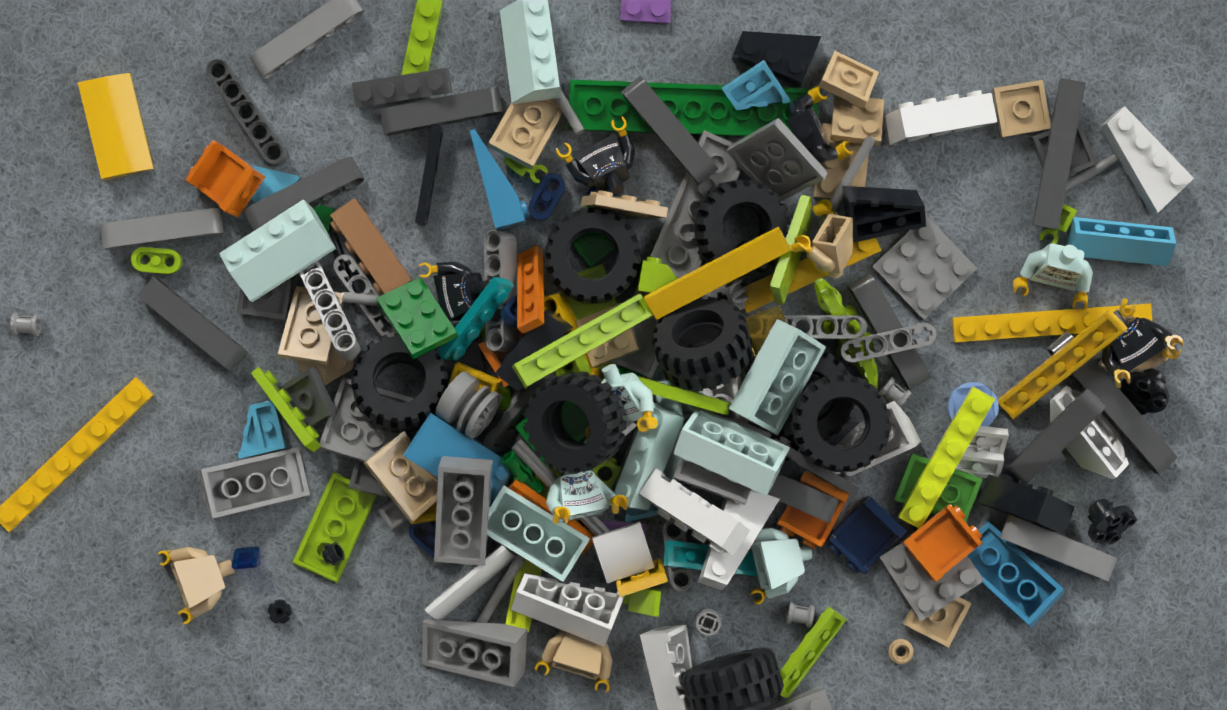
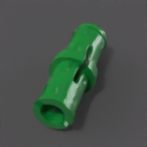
[501,451,544,494]

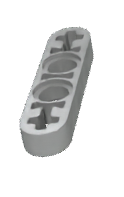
[332,255,396,338]
[839,323,936,363]

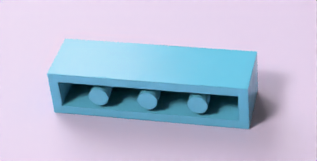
[1067,217,1176,266]

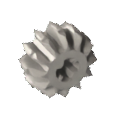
[706,279,749,311]

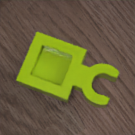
[502,156,549,184]
[1039,204,1078,244]

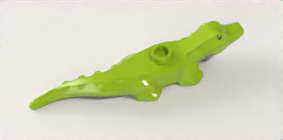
[814,278,878,388]

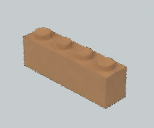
[330,198,413,296]

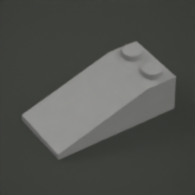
[197,447,310,519]
[434,456,493,566]
[422,619,527,687]

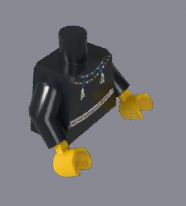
[787,86,854,163]
[556,116,635,195]
[418,261,490,328]
[1102,310,1184,388]

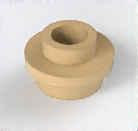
[888,639,914,664]

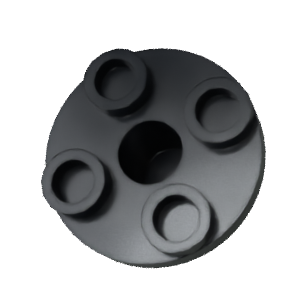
[1119,368,1170,415]
[1088,499,1137,544]

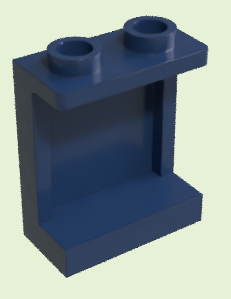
[827,496,907,574]

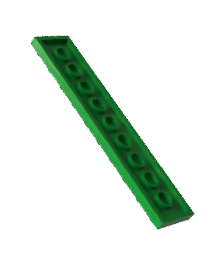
[568,79,818,137]

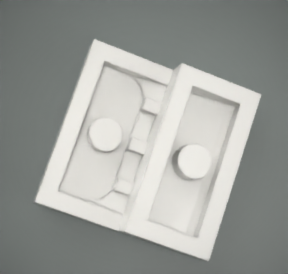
[956,426,1009,478]
[592,521,655,583]

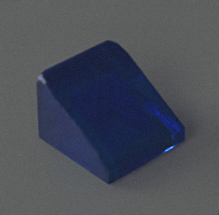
[232,546,261,569]

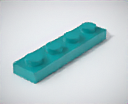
[438,277,514,360]
[664,540,758,577]

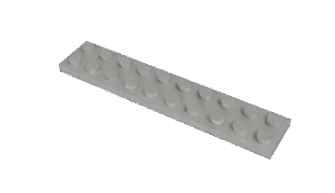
[612,130,742,379]

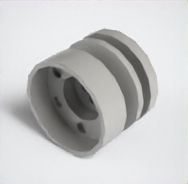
[435,372,502,439]

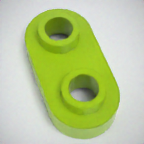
[131,247,183,274]

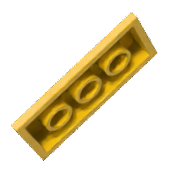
[78,73,154,181]

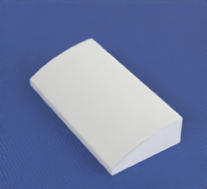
[425,544,517,620]

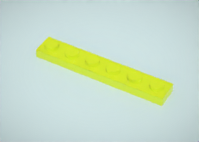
[898,386,995,528]

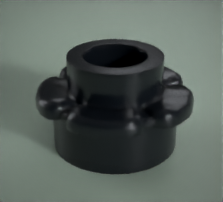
[322,542,344,566]
[267,599,292,624]

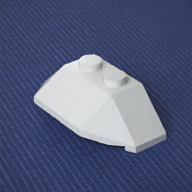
[1050,386,1129,479]

